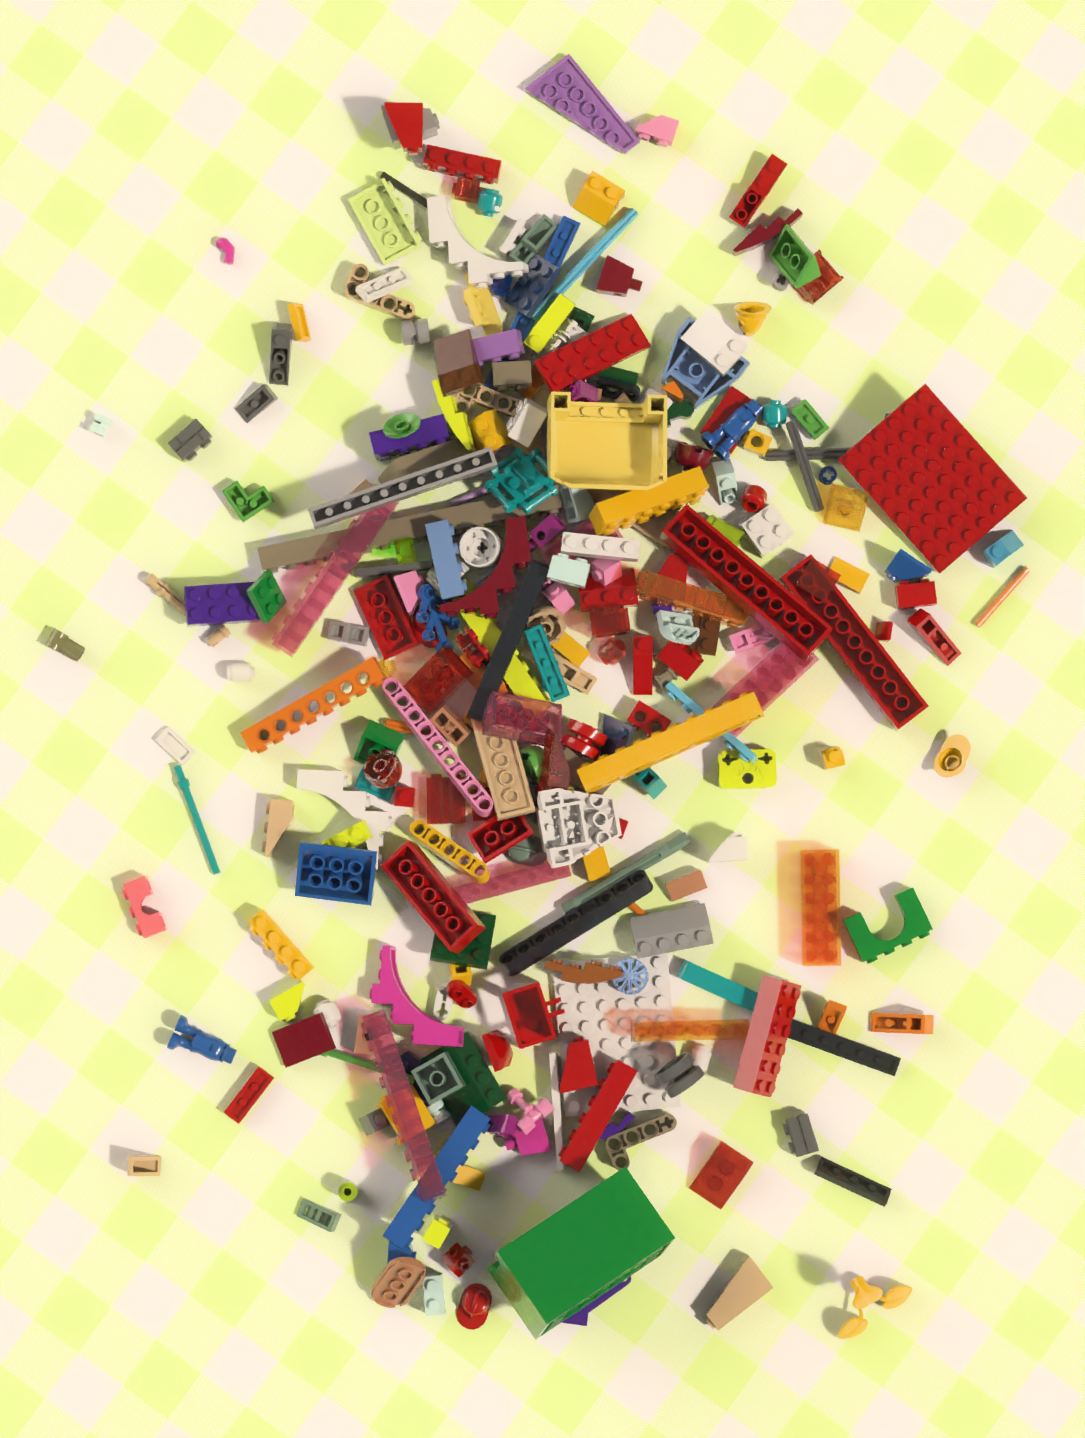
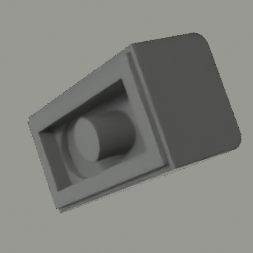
[235,384,278,423]

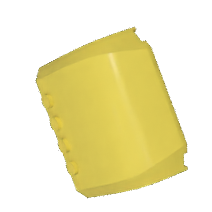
[547,392,667,491]

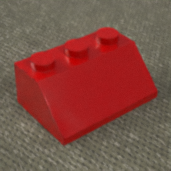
[578,568,639,613]
[466,815,534,864]

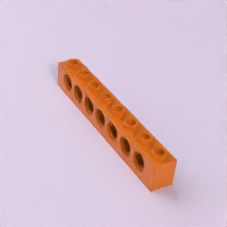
[240,657,387,754]

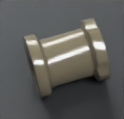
[653,666,678,689]

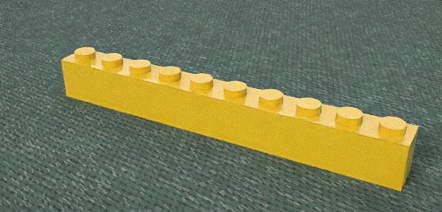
[577,691,764,794]

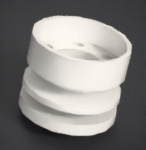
[459,527,505,569]

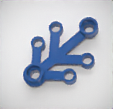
[416,584,460,656]

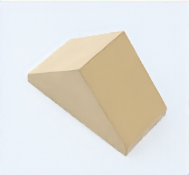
[127,1155,161,1176]

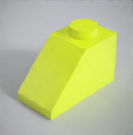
[269,981,306,1022]

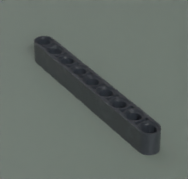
[467,559,550,724]
[499,870,653,976]

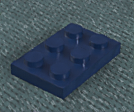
[504,253,562,319]

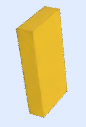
[287,303,311,342]
[551,632,590,667]

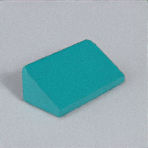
[354,766,398,802]

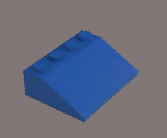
[295,841,377,906]

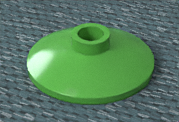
[383,413,421,438]

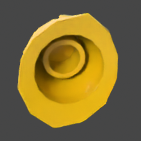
[734,302,772,337]

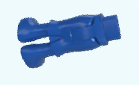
[700,399,763,462]
[167,1015,237,1064]

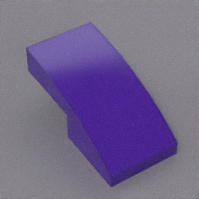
[600,1112,635,1139]

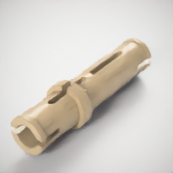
[145,573,186,616]

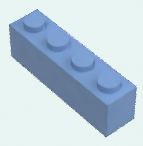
[425,519,468,601]

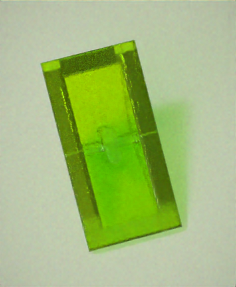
[394,537,417,565]

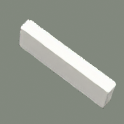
[355,267,413,303]

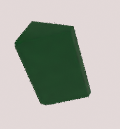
[597,366,639,393]

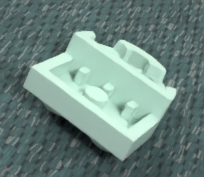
[656,610,700,645]

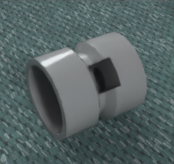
[401,318,430,346]

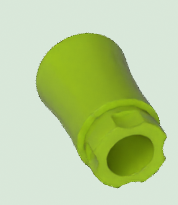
[706,515,745,547]

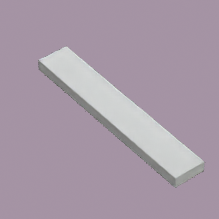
[549,1053,565,1170]

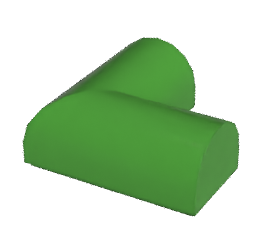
[222,481,275,523]

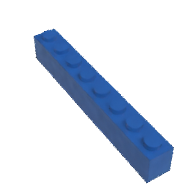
[382,1105,491,1249]

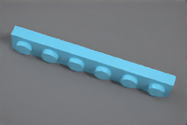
[665,681,758,764]

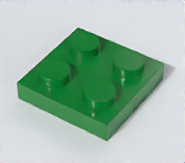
[246,570,287,623]

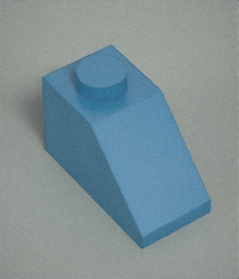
[982,530,1024,568]

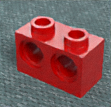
[627,700,672,738]

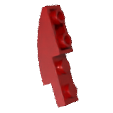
[729,154,788,228]

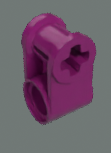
[486,1114,519,1138]

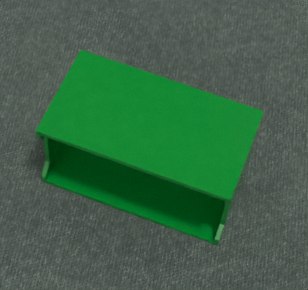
[487,1166,675,1340]

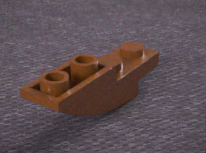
[544,958,625,984]

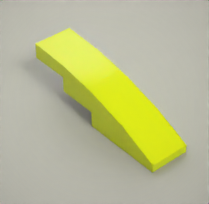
[432,379,475,452]

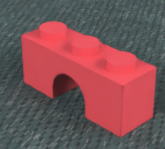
[122,876,167,938]

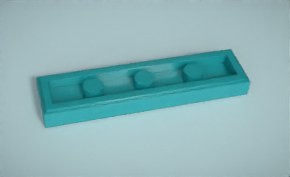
[524,624,570,702]

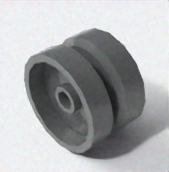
[655,1051,705,1098]

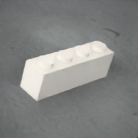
[561,532,640,562]

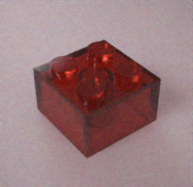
[589,605,631,639]

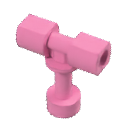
[506,1088,554,1135]

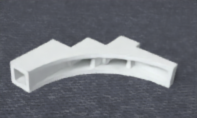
[427,196,529,289]
[297,769,392,870]

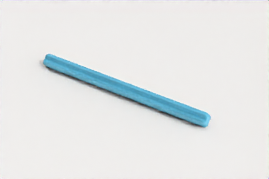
[532,208,638,321]

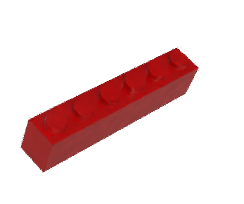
[558,1059,638,1173]

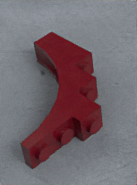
[440,516,531,619]

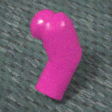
[216,237,235,265]

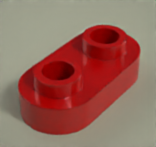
[446,979,477,1008]

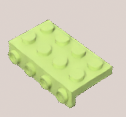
[348,178,422,267]

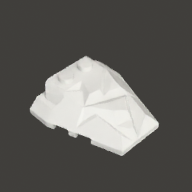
[536,788,622,868]

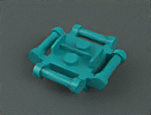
[483,447,558,514]

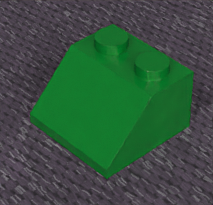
[353,719,405,775]

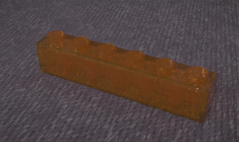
[634,570,748,628]
[630,1019,749,1042]

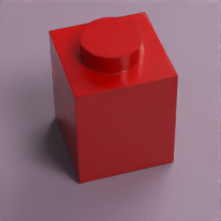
[394,786,416,808]

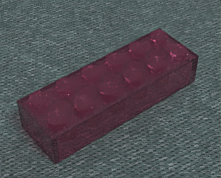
[713,642,819,737]

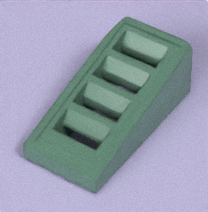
[296,1198,341,1232]

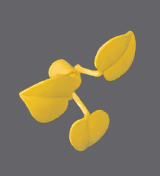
[837,1276,912,1339]

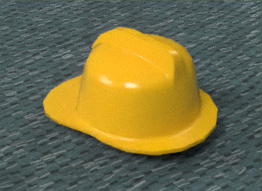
[934,734,971,778]

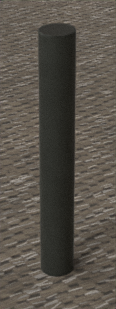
[380,172,427,208]

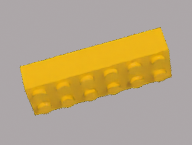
[589,466,709,536]

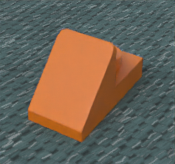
[817,1000,847,1034]

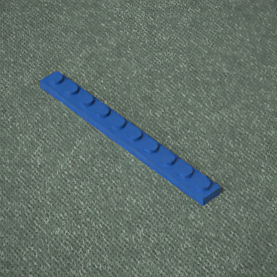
[483,215,581,393]

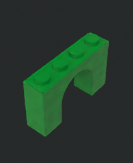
[842,887,933,964]

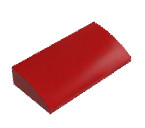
[354,575,422,660]

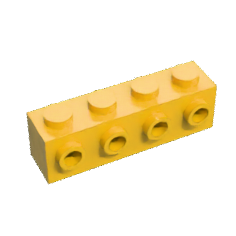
[248,909,315,980]

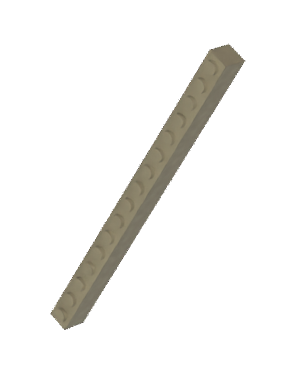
[258,485,562,574]

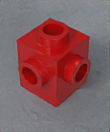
[440,1242,476,1277]

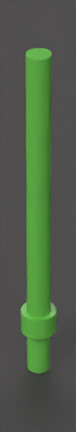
[320,1050,415,1084]

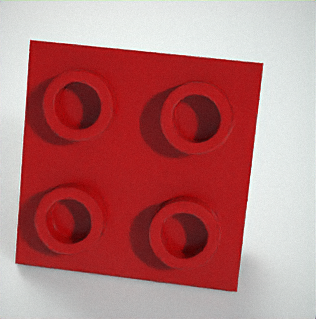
[455,627,490,669]

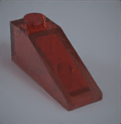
[539,729,571,790]

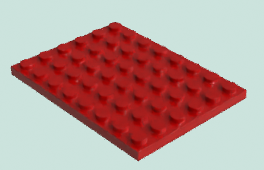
[838,383,1027,573]

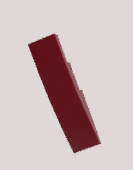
[732,208,803,256]

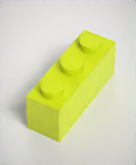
[422,1214,452,1249]

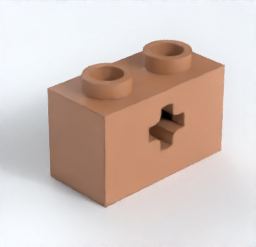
[430,704,473,747]

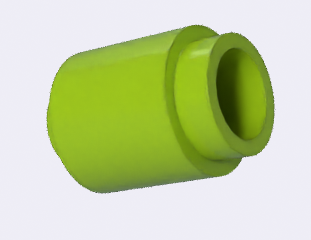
[338,1181,358,1202]

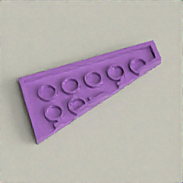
[525,54,640,154]

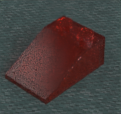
[689,1139,754,1210]

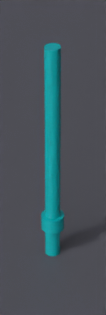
[174,765,221,875]

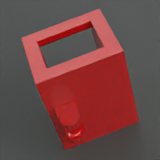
[502,982,565,1049]

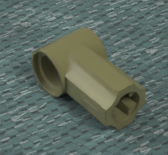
[45,628,86,662]

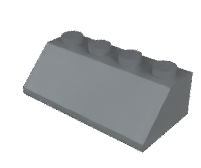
[629,903,714,959]

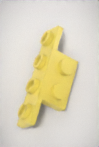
[463,272,504,336]

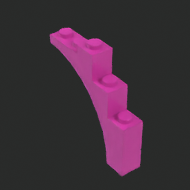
[369,945,464,1047]

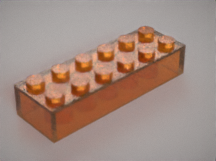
[799,849,841,966]

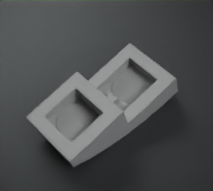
[327,620,370,647]

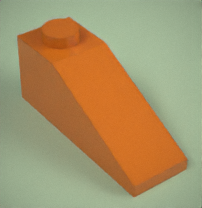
[871,1013,934,1034]

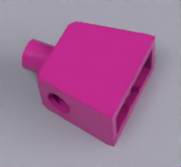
[504,1117,552,1155]

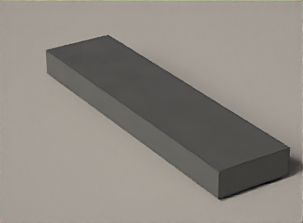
[355,560,433,578]

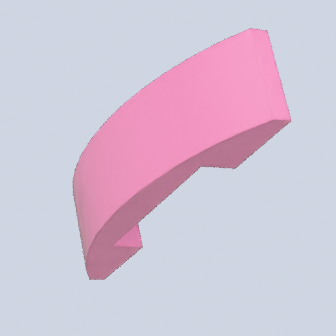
[729,624,777,654]

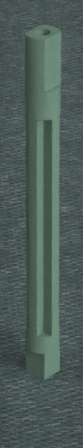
[561,832,691,914]

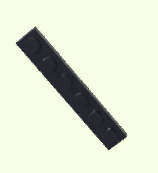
[787,1019,901,1076]

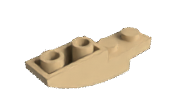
[521,643,597,695]

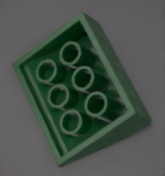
[421,1031,507,1126]

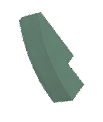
[506,214,559,264]

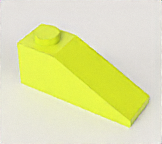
[524,293,576,354]

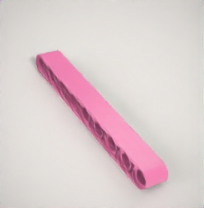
[382,677,493,817]

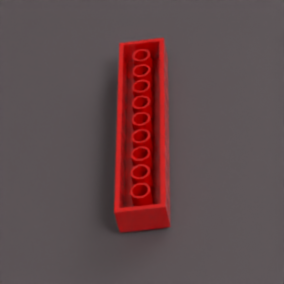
[659,504,833,662]
[779,554,929,731]

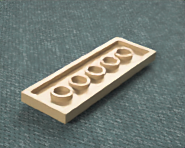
[470,703,535,821]

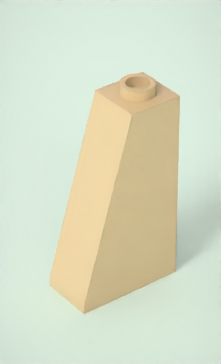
[706,1255,774,1331]

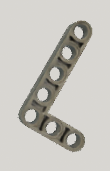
[378,438,478,484]

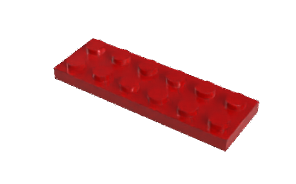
[534,313,651,392]

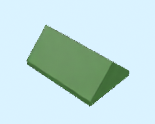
[768,224,821,288]

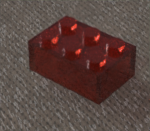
[403,645,474,715]

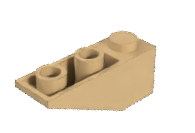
[262,799,295,857]

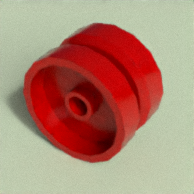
[558,718,608,761]

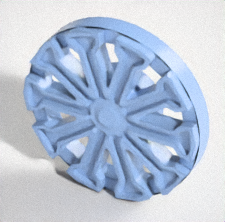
[613,958,649,995]

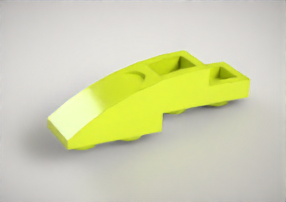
[319,820,373,848]

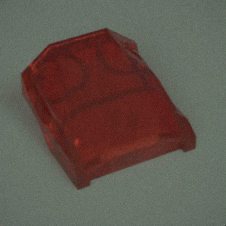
[792,249,844,305]

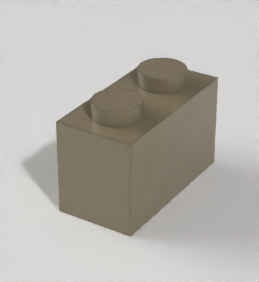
[492,360,532,391]

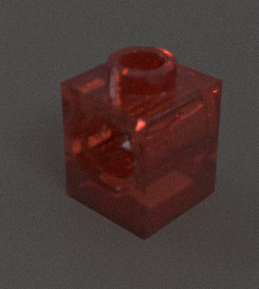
[452,178,481,204]

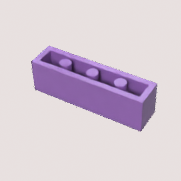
[472,329,525,367]

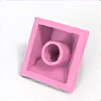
[394,570,425,616]

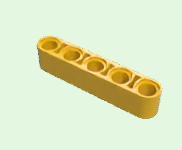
[410,820,490,884]

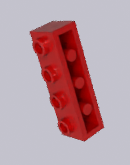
[423,144,502,184]

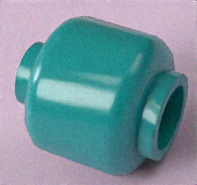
[476,188,503,217]
[762,400,787,428]

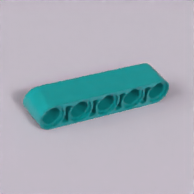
[676,959,758,1012]

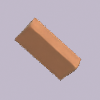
[665,870,708,902]

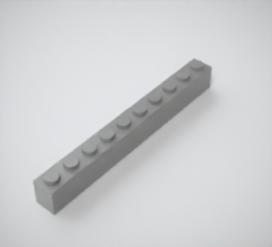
[308,447,498,530]

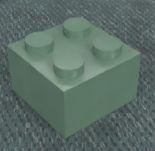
[411,1052,466,1105]

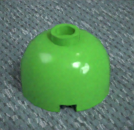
[519,745,553,785]

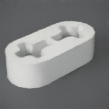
[433,984,453,1020]

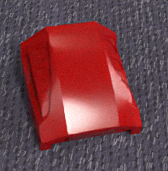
[481,1029,514,1072]

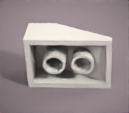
[681,310,749,377]

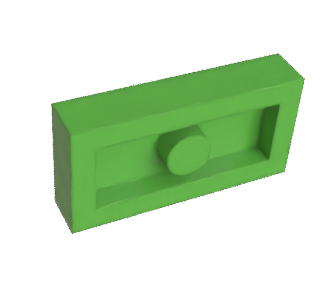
[790,399,830,441]

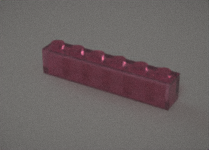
[455,862,572,904]

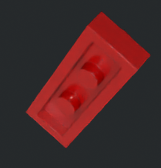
[224,1066,275,1124]

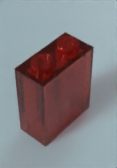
[426,773,466,825]

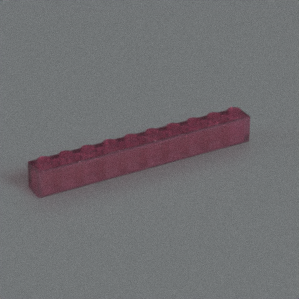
[272,501,400,658]
[360,1009,447,1203]

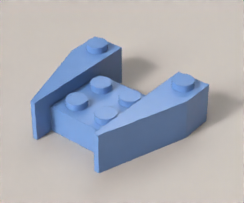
[661,317,750,409]

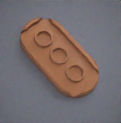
[371,1257,426,1308]

